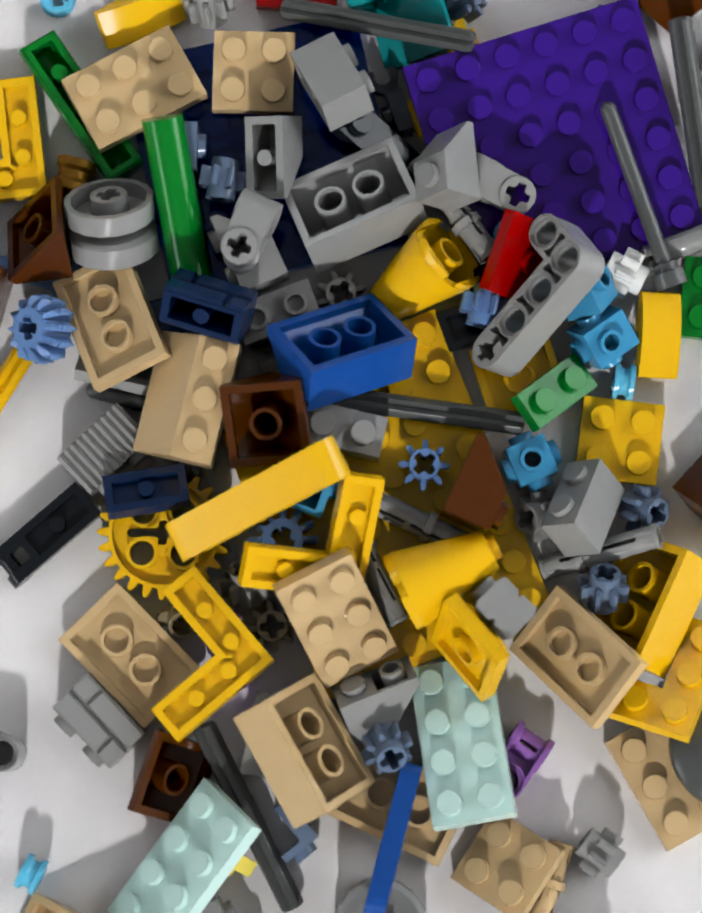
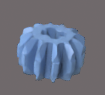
[7,294,77,365]
[248,509,318,548]

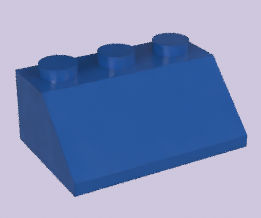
[267,293,417,412]

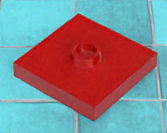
[479,208,543,300]

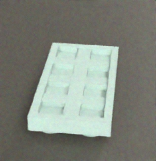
[413,661,518,832]
[107,778,262,913]

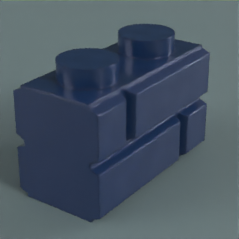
[159,267,258,345]

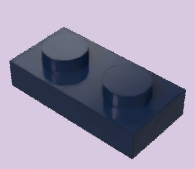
[102,463,191,520]

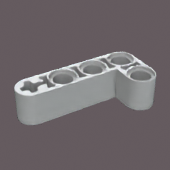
[472,213,605,377]

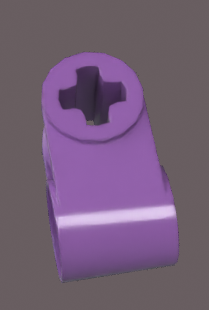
[505,719,555,797]

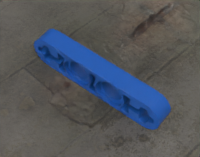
[363,762,423,913]

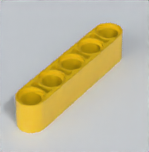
[164,436,352,562]

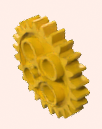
[97,471,229,601]

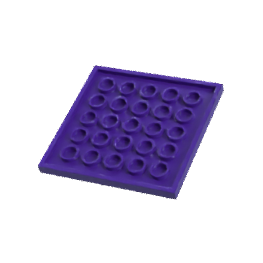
[402,0,702,292]

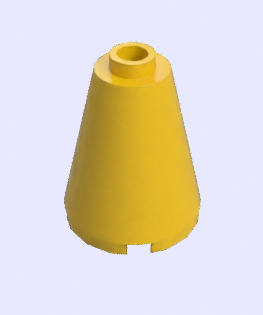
[368,217,480,320]
[382,530,504,630]

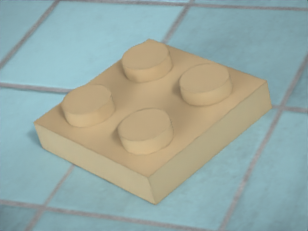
[212,30,296,116]
[450,818,566,913]

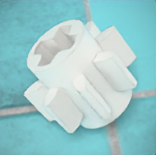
[607,246,651,300]

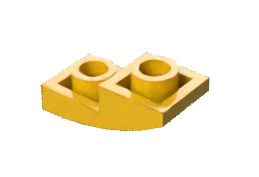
[93,0,187,50]
[634,290,682,379]

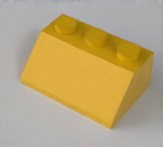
[594,541,702,679]

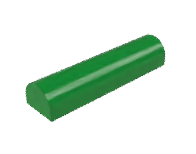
[19,30,143,179]
[141,112,212,277]

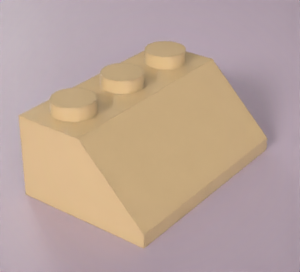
[132,331,243,470]
[233,672,376,829]

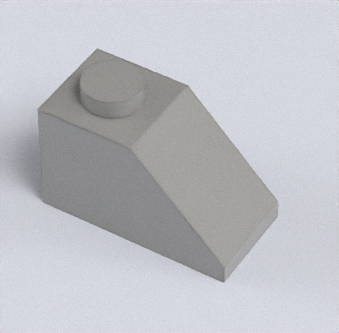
[244,115,303,199]
[413,121,481,213]

